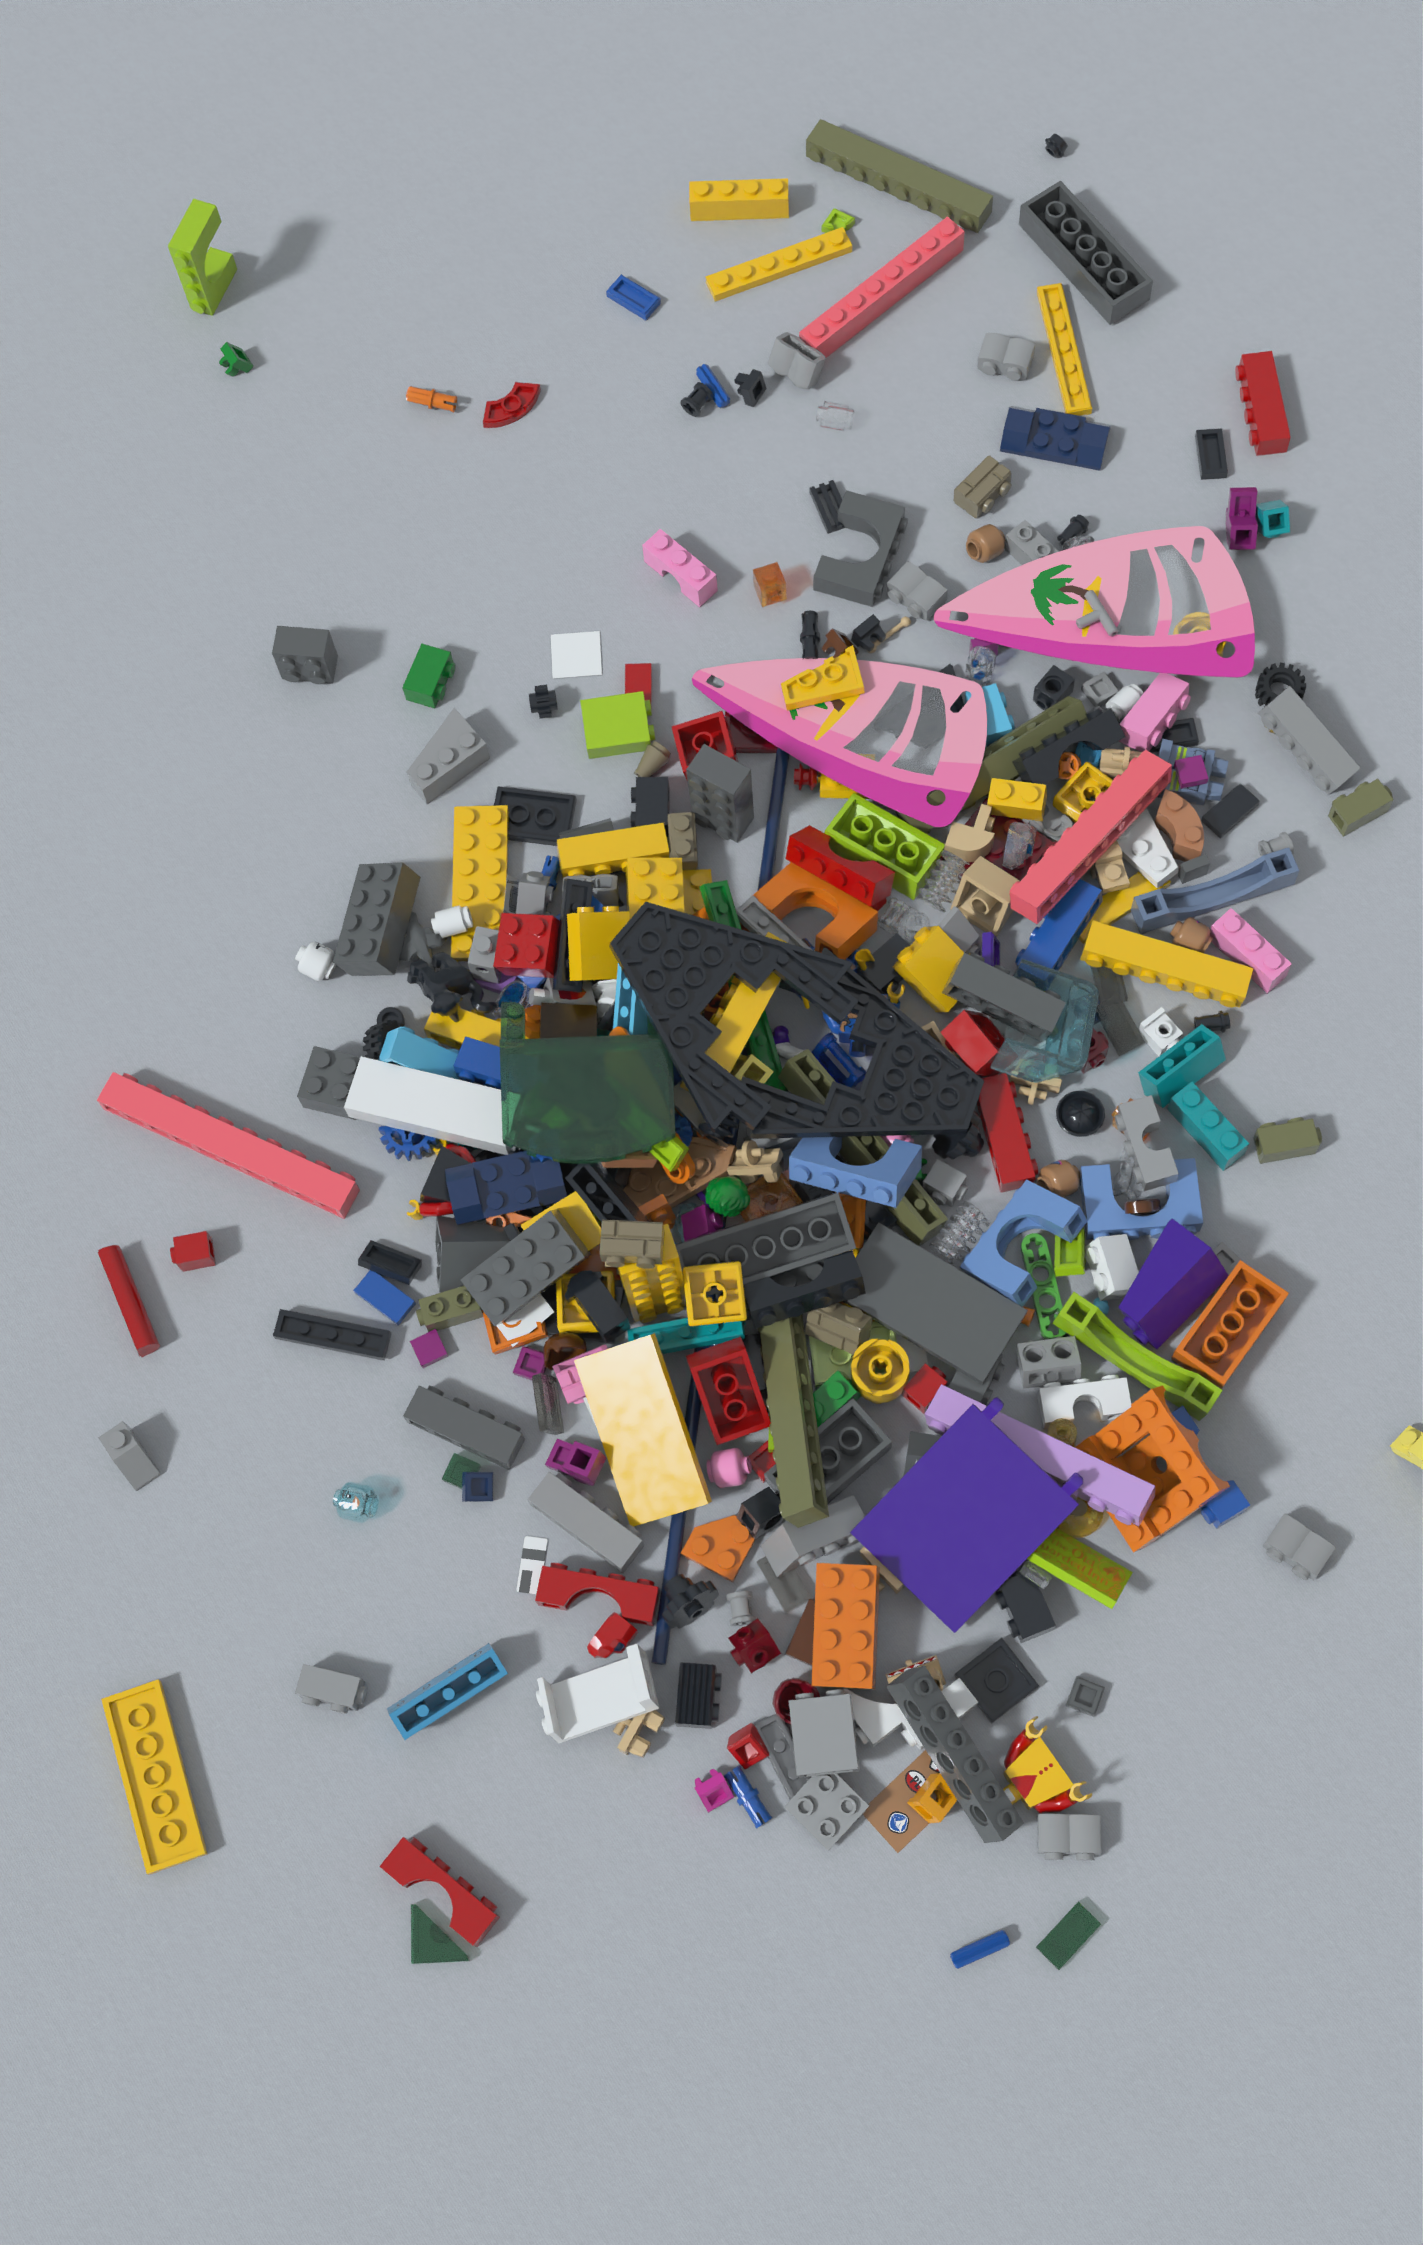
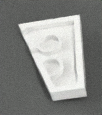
[1116,808,1178,889]

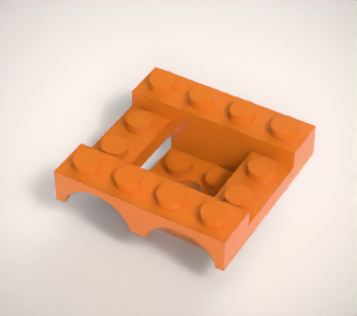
[1074,1385,1230,1553]

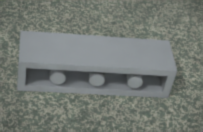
[1258,686,1360,794]
[528,1472,644,1574]

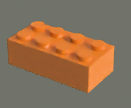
[1171,1260,1289,1389]
[812,1563,880,1689]

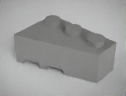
[407,708,490,804]
[761,1495,865,1577]

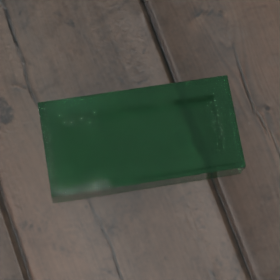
[1035,1901,1101,1970]

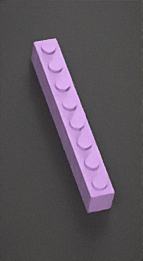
[925,1384,1155,1526]

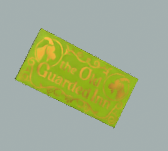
[1027,1528,1133,1609]

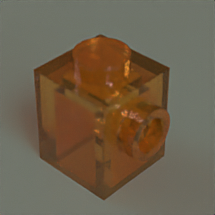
[753,562,787,607]

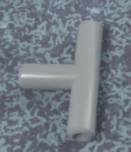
[1076,590,1118,636]

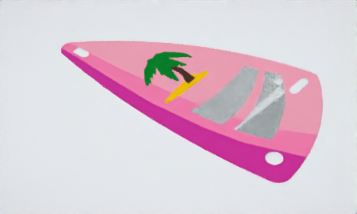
[934,526,1255,678]
[692,658,987,827]

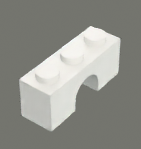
[1038,1375,1132,1429]

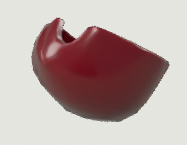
[772,1678,820,1724]

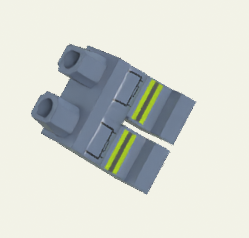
[1157,739,1229,806]

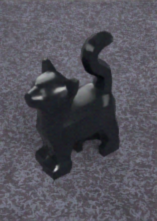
[407,952,497,1022]

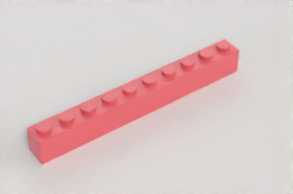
[97,1072,360,1219]

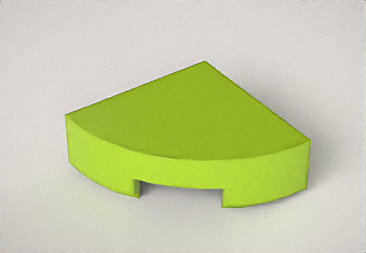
[821,208,855,233]

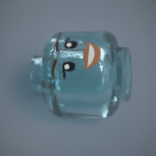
[333,1482,379,1523]

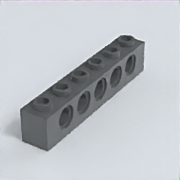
[886,1665,1024,1843]

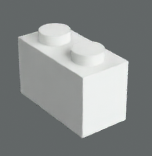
[1085,1234,1139,1301]

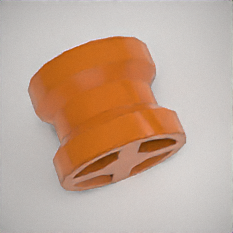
[1058,752,1082,779]

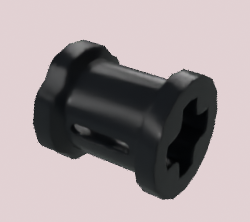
[680,382,714,417]

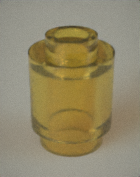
[1047,1418,1077,1447]

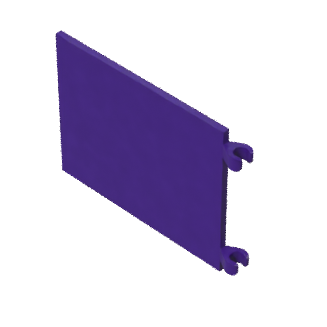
[850,1397,1084,1633]

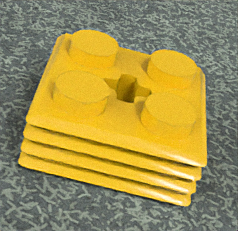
[1052,762,1113,823]
[683,1261,747,1326]
[556,1271,615,1333]

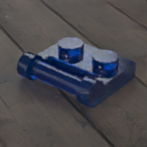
[811,1032,867,1088]

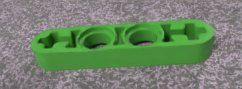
[1021,1233,1066,1340]

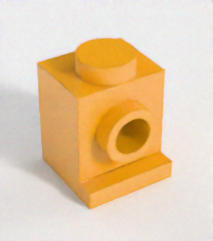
[907,1773,957,1823]

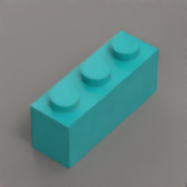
[1138,1024,1226,1108]
[1167,1081,1249,1171]

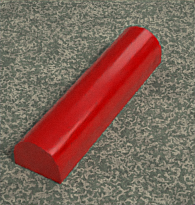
[98,1245,160,1358]

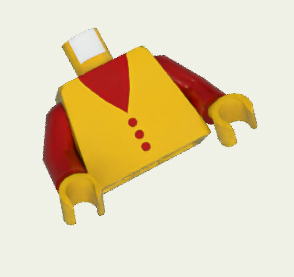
[1003,1716,1092,1813]

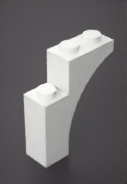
[843,1678,978,1750]

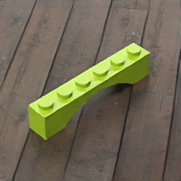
[1052,1292,1223,1421]

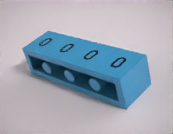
[387,1643,508,1740]

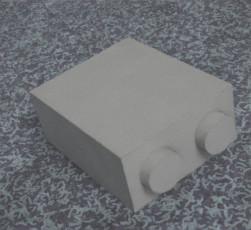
[789,1690,860,1778]

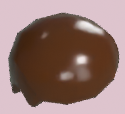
[543,1332,587,1370]

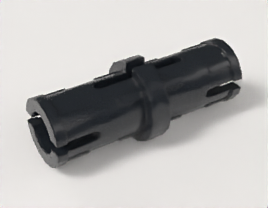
[800,610,821,660]

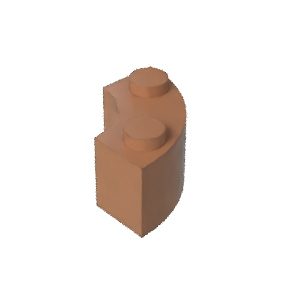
[1155,789,1204,862]

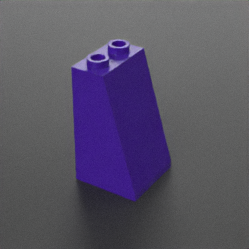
[1119,1218,1229,1350]

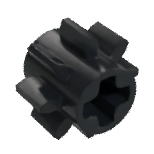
[529,684,558,719]

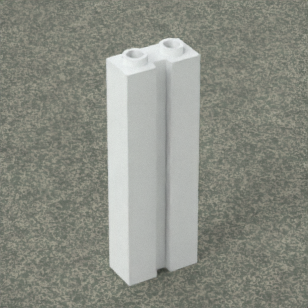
[344,1056,525,1155]

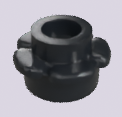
[1045,134,1068,157]

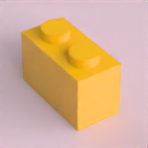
[987,778,1047,821]

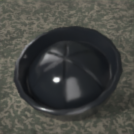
[1056,1091,1105,1137]

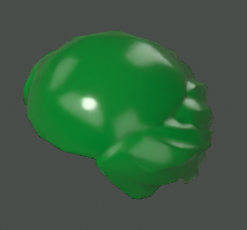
[705,1176,750,1217]

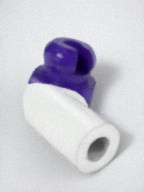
[772,1025,804,1059]

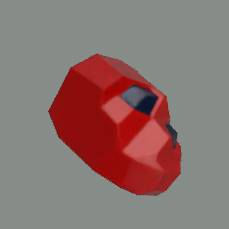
[587,1612,638,1659]

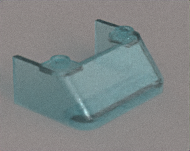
[991,959,1099,1083]

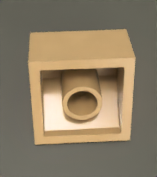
[950,856,1019,937]

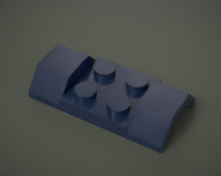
[1000,406,1111,471]
[445,1147,567,1225]

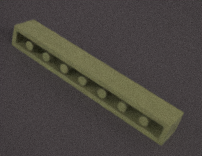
[806,119,993,233]
[895,696,1086,834]
[778,1049,948,1246]
[757,1315,829,1528]

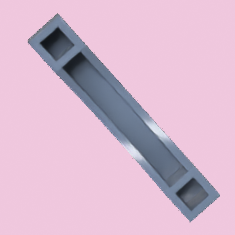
[1131,847,1299,934]

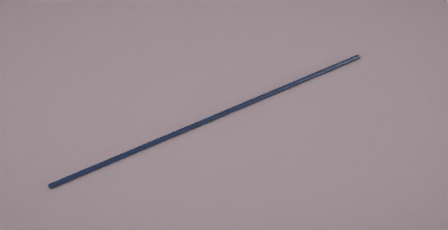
[651,747,789,1665]

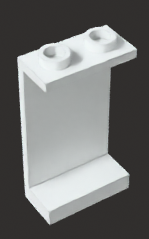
[536,1644,659,1743]

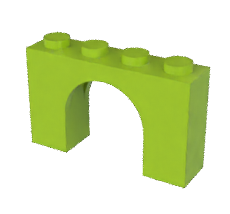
[168,198,237,316]

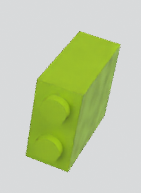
[580,691,656,759]

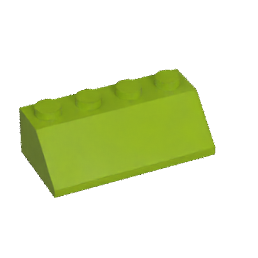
[824,793,945,900]

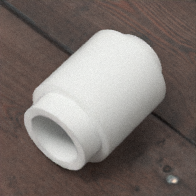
[1106,684,1144,722]
[431,905,473,938]

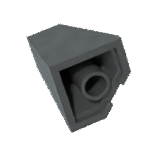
[435,1216,510,1293]

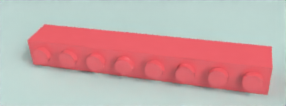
[799,216,965,358]
[1009,750,1172,924]

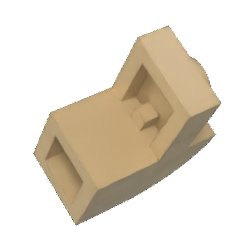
[944,804,995,862]
[1089,841,1130,894]

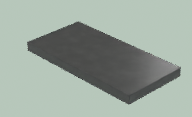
[843,1222,1028,1385]

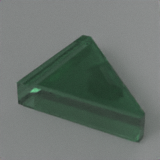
[411,1904,470,1964]

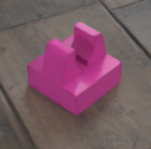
[694,1769,734,1813]

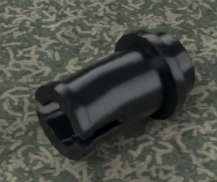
[1057,515,1089,548]
[1194,1010,1231,1033]

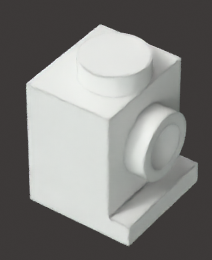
[1138,1007,1183,1056]

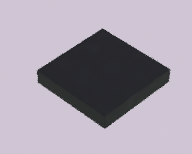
[954,1638,1039,1724]

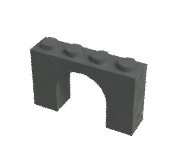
[813,490,908,607]

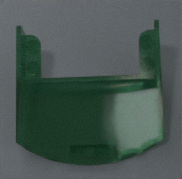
[499,1002,676,1164]

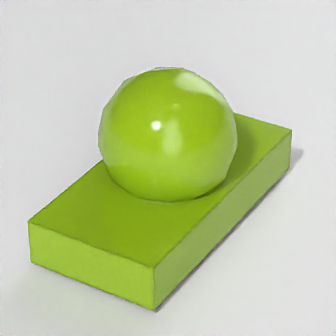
[1054,1227,1086,1277]

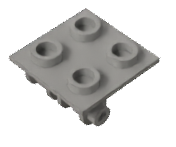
[785,1774,870,1851]

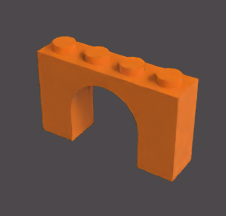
[751,862,878,960]

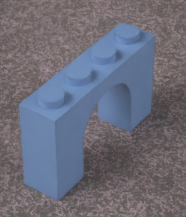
[789,1137,922,1208]
[1079,1158,1203,1241]
[960,1179,1087,1307]

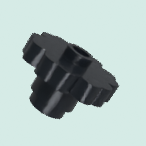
[932,1110,984,1160]
[662,1574,719,1629]

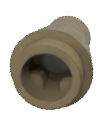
[634,741,671,777]

